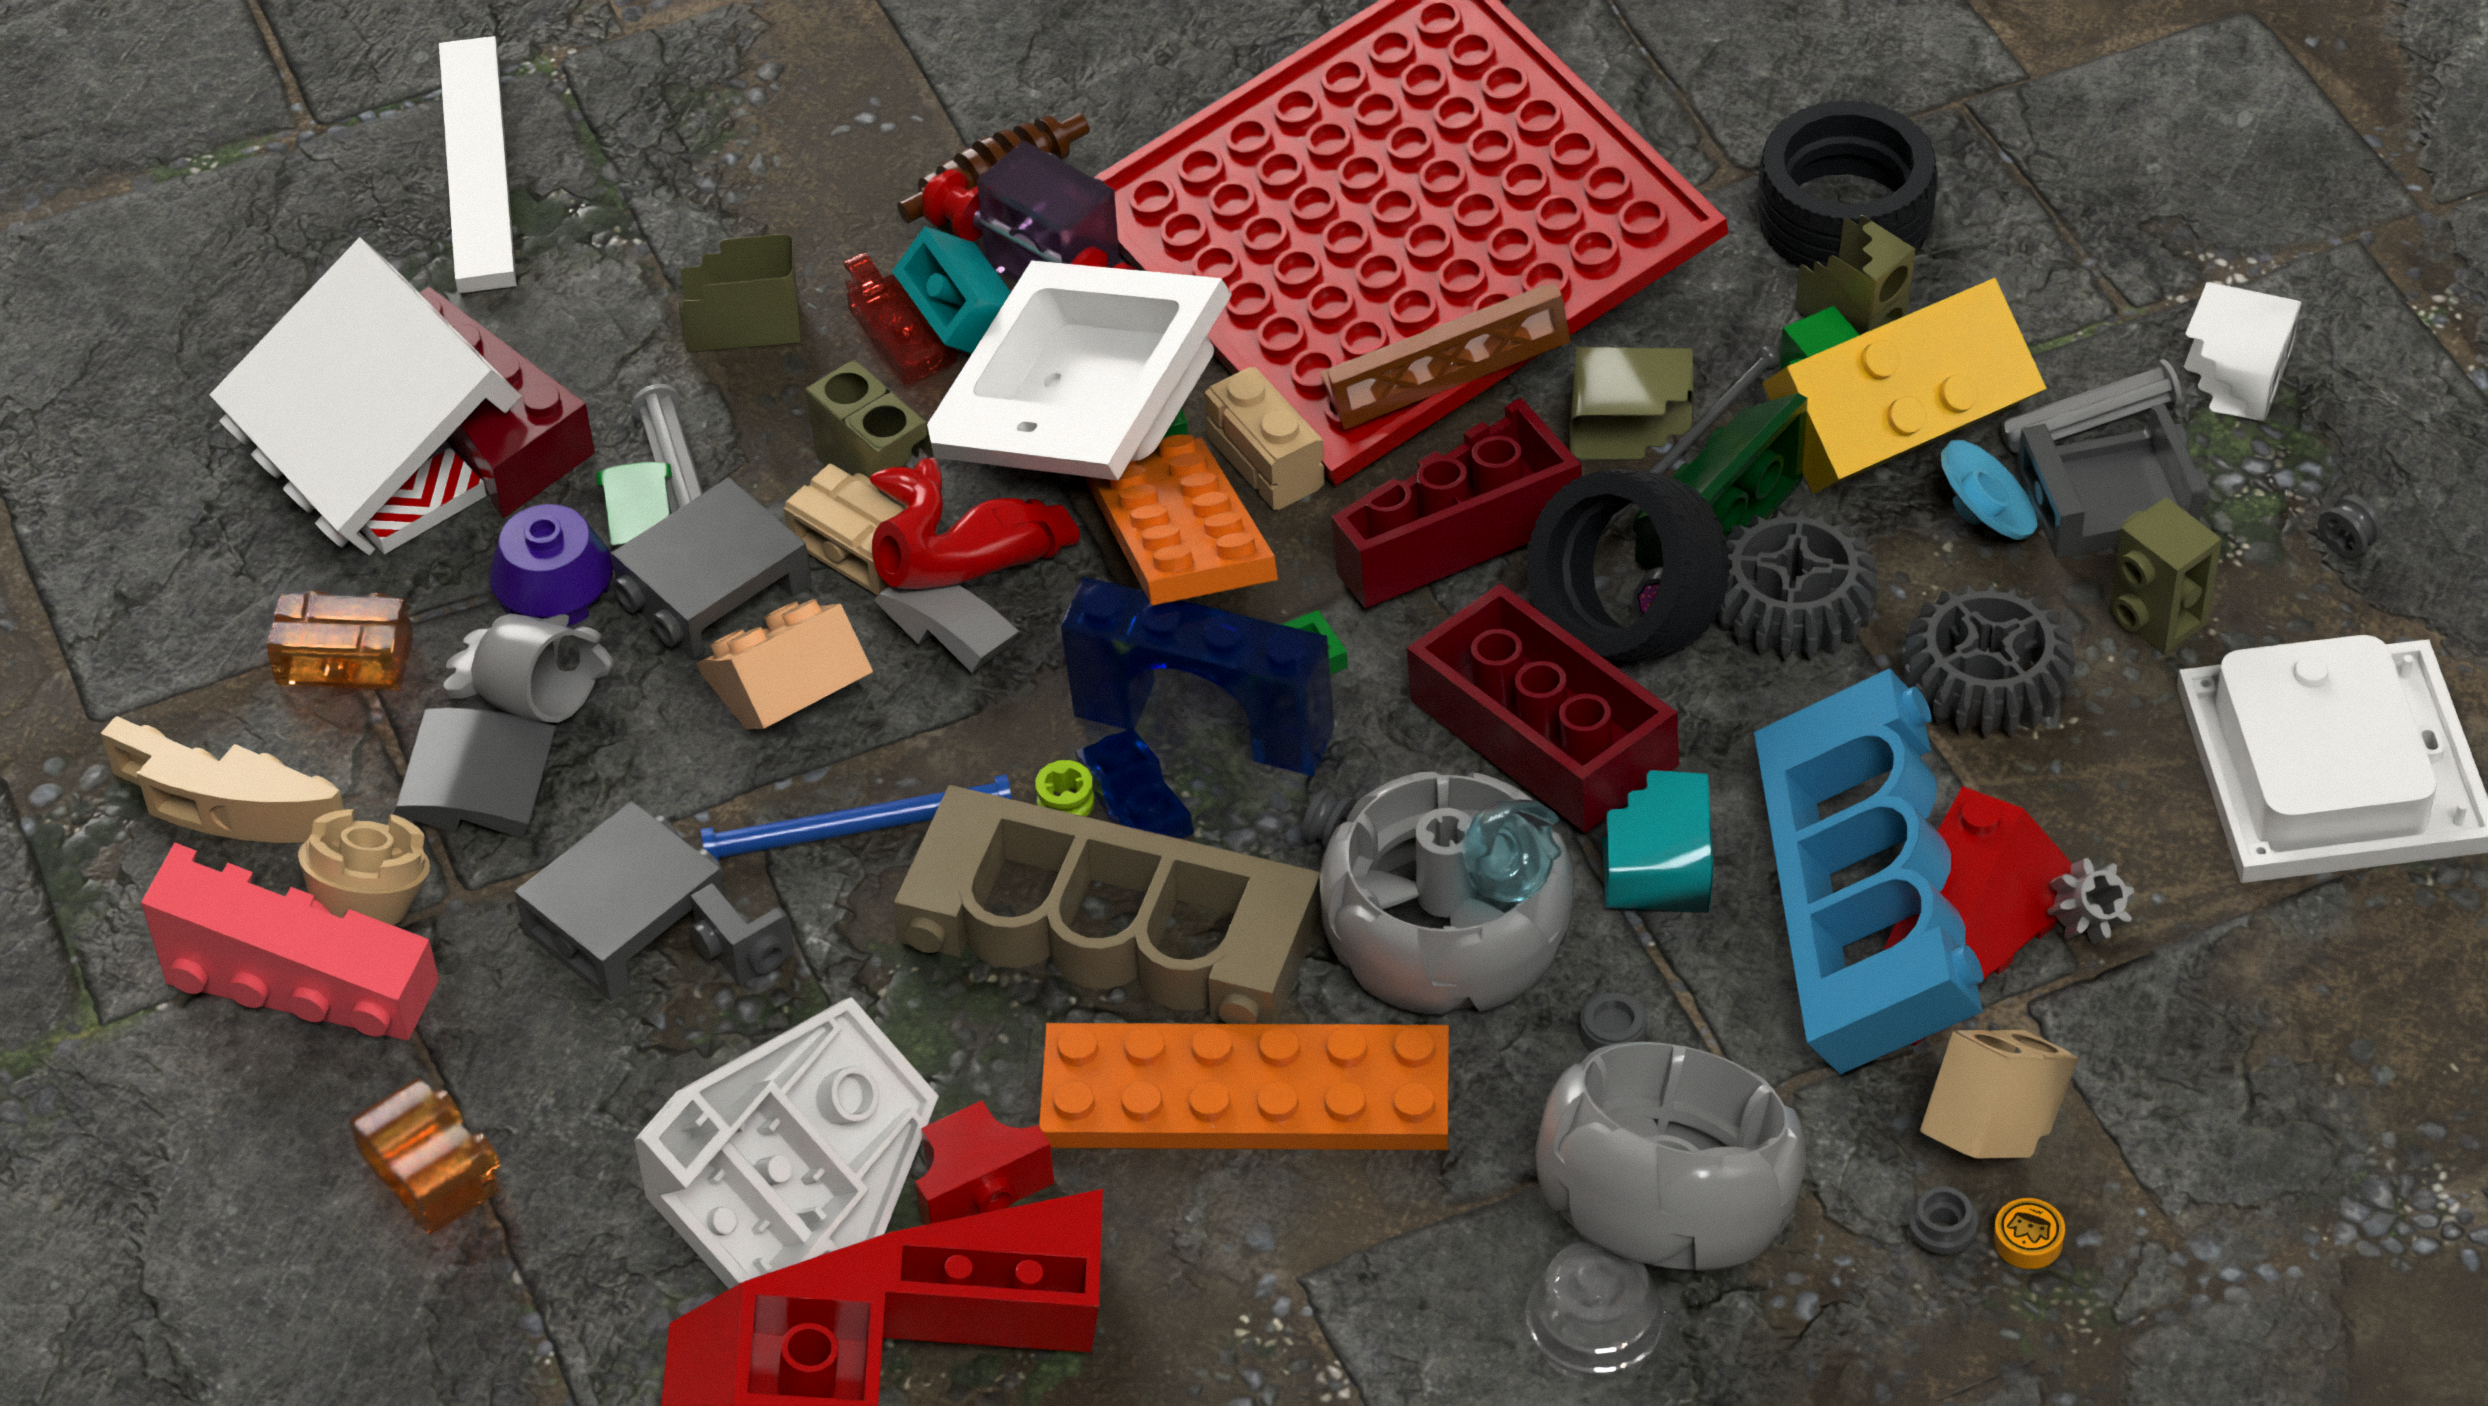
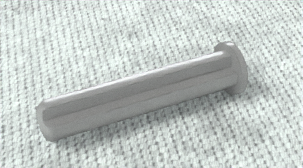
[2001,359,2182,454]
[631,384,703,514]

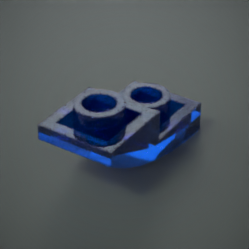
[1075,728,1194,839]

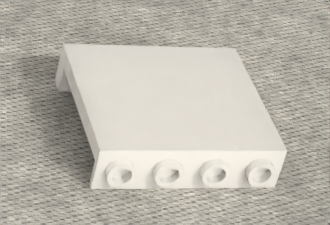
[209,237,522,556]

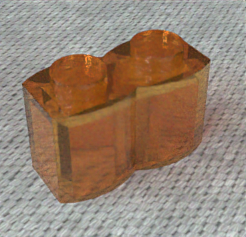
[349,1078,500,1235]

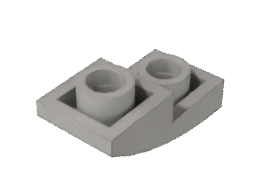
[875,584,1019,673]

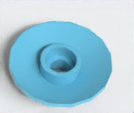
[1941,440,2038,540]

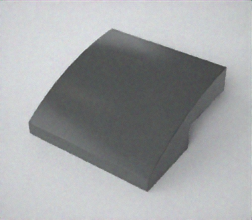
[393,708,556,839]

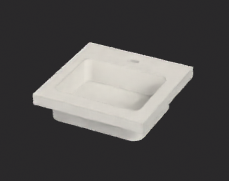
[925,261,1232,480]
[2177,635,2488,883]

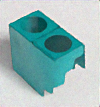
[1602,770,1713,913]

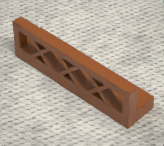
[1320,283,1571,430]

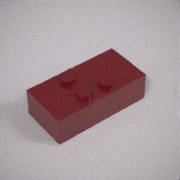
[1406,583,1679,833]

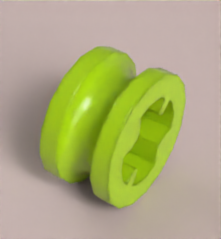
[1035,760,1094,817]

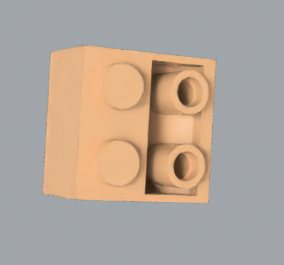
[696,599,873,730]

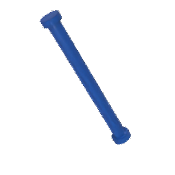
[700,774,1012,864]

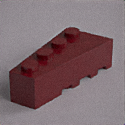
[420,286,595,519]
[1331,397,1582,608]

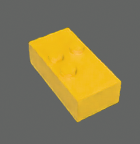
[1762,278,2047,494]

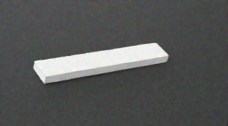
[439,36,517,294]

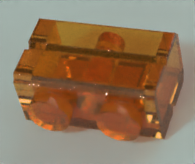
[267,591,413,690]

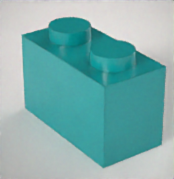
[892,226,1011,353]

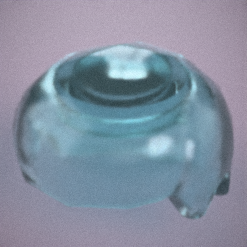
[1462,799,1562,903]

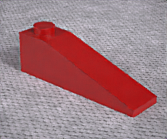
[1883,786,2072,1046]

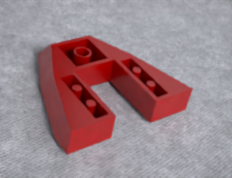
[661,1189,1103,1406]

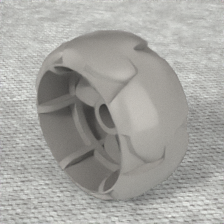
[1320,772,1573,1014]
[1535,1042,1806,1271]

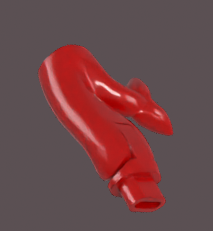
[870,457,1080,589]

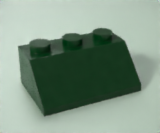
[1633,393,1808,569]

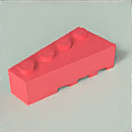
[141,842,439,1041]

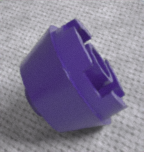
[489,504,613,626]

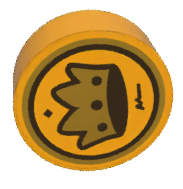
[1993,1198,2065,1269]

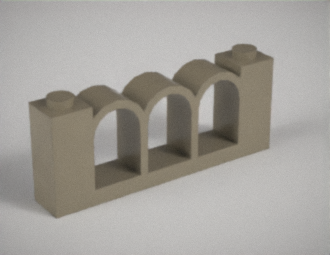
[894,785,1321,1025]

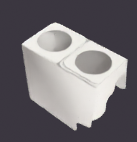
[2184,282,2301,421]

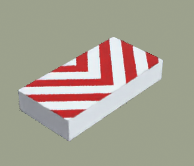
[360,448,487,555]

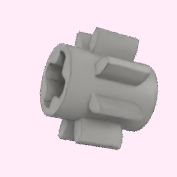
[2047,858,2134,944]

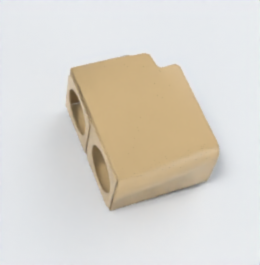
[1920,1030,2079,1159]

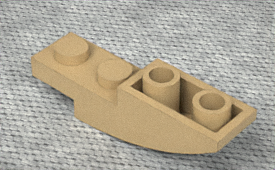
[101,716,344,843]

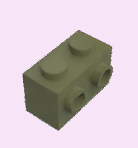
[2109,497,2222,655]

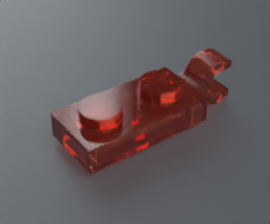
[843,251,957,385]

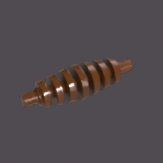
[897,113,1090,224]

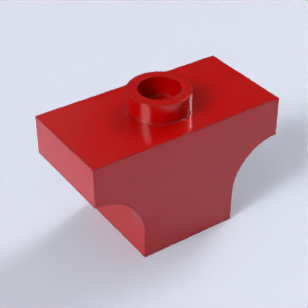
[915,1100,1055,1225]

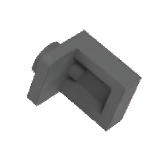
[689,883,794,986]

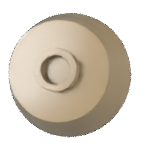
[298,809,430,925]

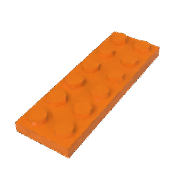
[1085,435,1278,606]
[1039,1023,1449,1150]

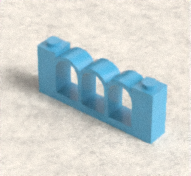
[1754,668,1983,1074]

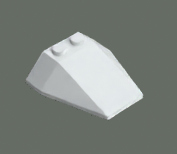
[634,997,938,1289]

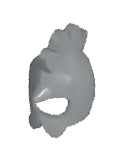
[443,613,613,723]

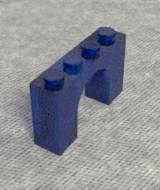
[1061,576,1335,777]

